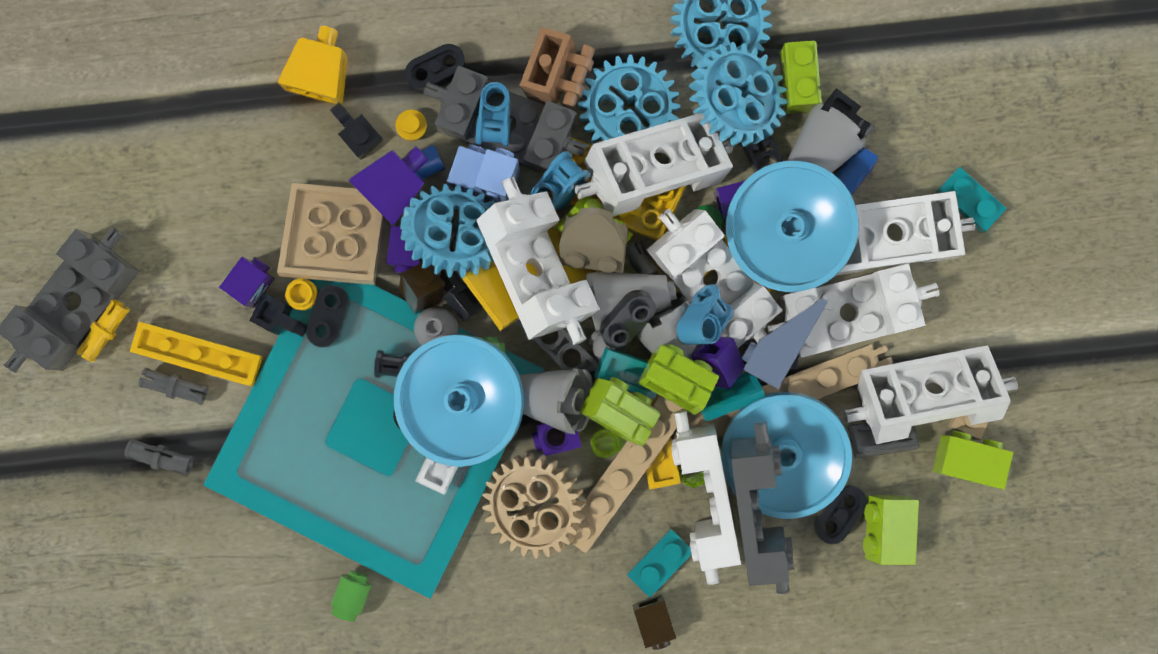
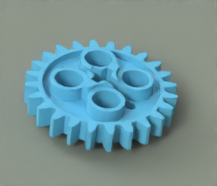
[669,0,772,75]
[689,42,788,147]
[578,55,680,144]
[400,184,495,278]

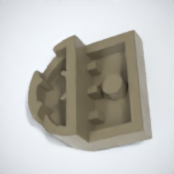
[559,208,628,273]

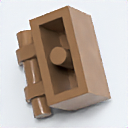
[520,27,595,109]

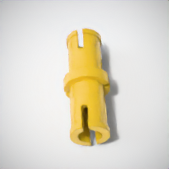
[76,299,130,362]

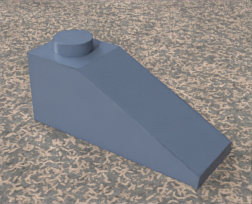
[742,298,828,389]

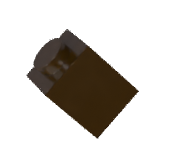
[399,262,446,315]
[632,596,676,650]

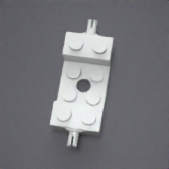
[575,113,733,217]
[476,177,600,345]
[835,191,975,276]
[646,209,782,348]
[768,263,939,358]
[844,345,1018,444]
[671,410,741,585]

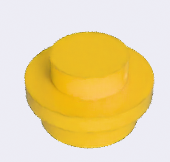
[395,109,427,141]
[285,278,318,310]

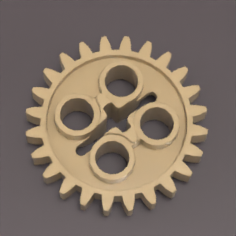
[482,453,586,558]

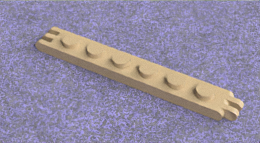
[672,344,893,440]

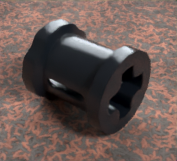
[374,350,411,378]

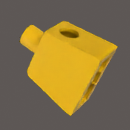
[278,25,348,105]

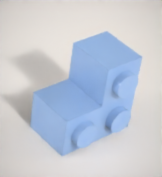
[447,144,521,203]

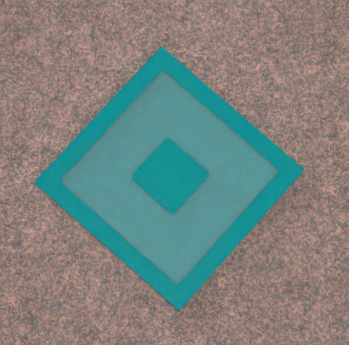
[203,279,544,599]

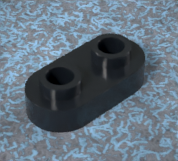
[405,44,466,91]
[306,285,350,348]
[600,290,656,348]
[814,485,867,544]

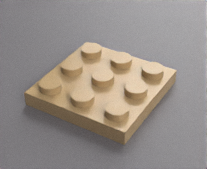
[277,183,384,285]

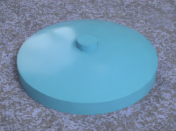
[726,161,859,292]
[394,334,524,467]
[721,392,852,519]

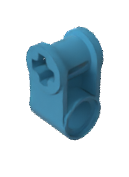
[475,82,511,147]
[531,151,591,210]
[677,284,734,345]

